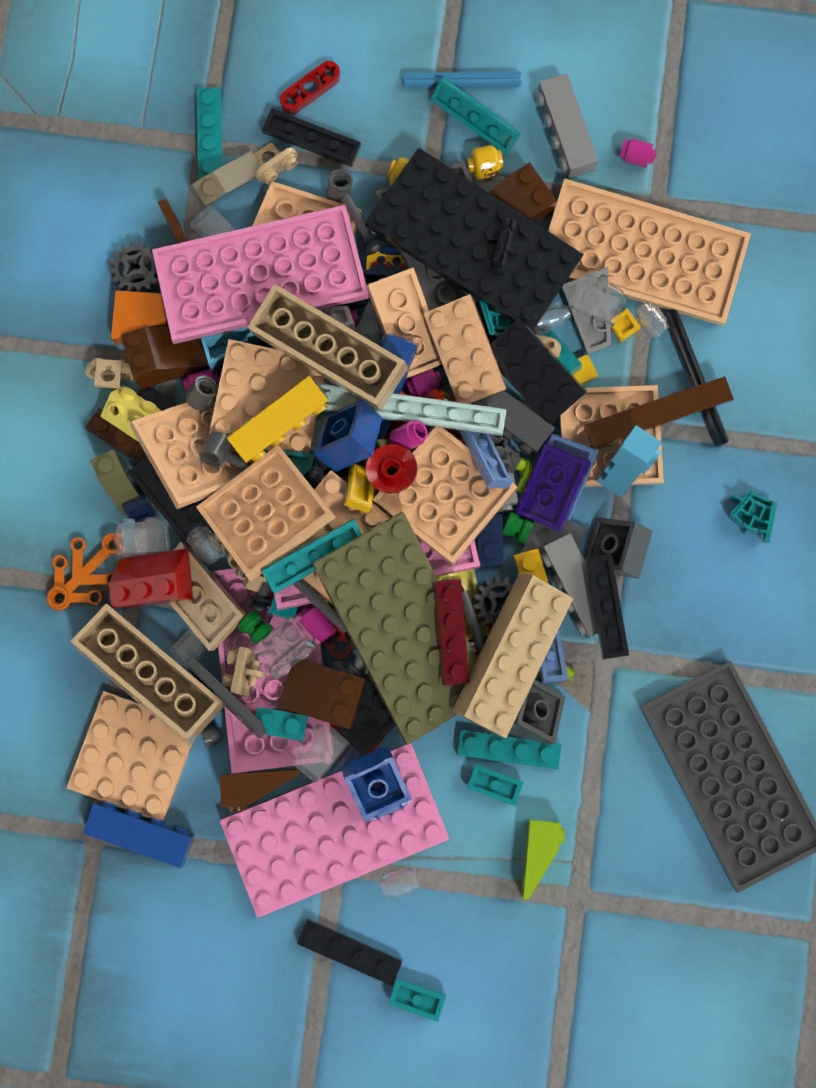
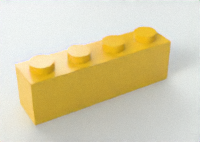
[227,374,328,463]

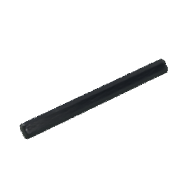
[664,309,729,446]

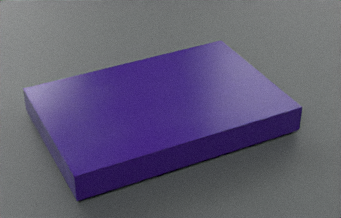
[515,443,591,532]

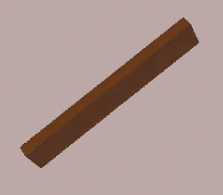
[584,376,734,449]

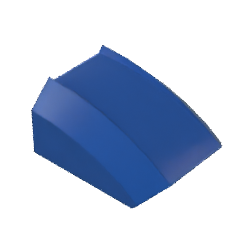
[341,748,412,822]

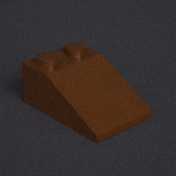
[488,162,557,223]
[121,326,210,390]
[278,657,367,729]
[220,769,302,812]

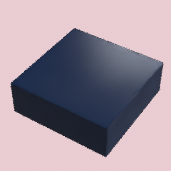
[122,494,156,526]

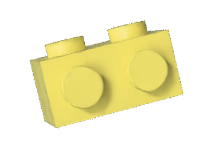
[100,386,161,442]

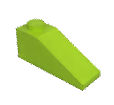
[521,819,565,900]

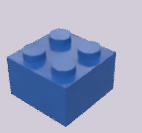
[314,399,382,472]

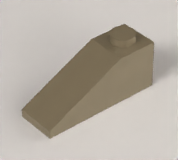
[190,151,260,210]

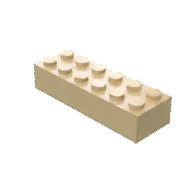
[247,284,408,411]
[452,573,574,738]
[71,604,223,746]

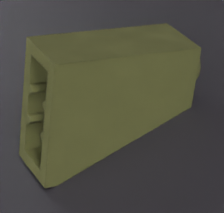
[90,449,141,515]

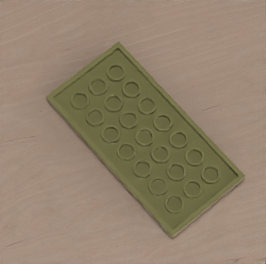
[311,512,477,745]

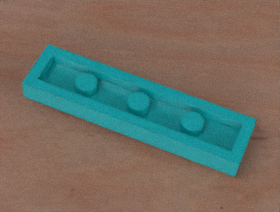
[430,78,521,155]
[196,87,223,180]
[261,519,362,594]
[457,730,562,770]

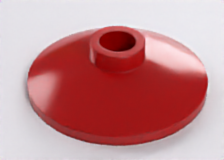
[366,444,418,494]

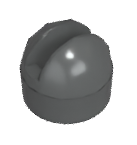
[201,726,220,748]

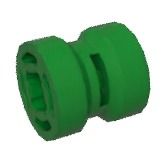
[503,511,534,544]
[238,610,274,646]

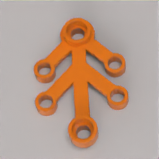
[46,533,124,611]

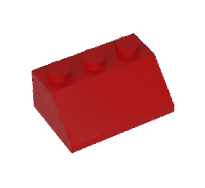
[109,548,193,609]

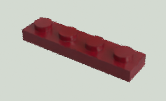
[433,579,469,686]

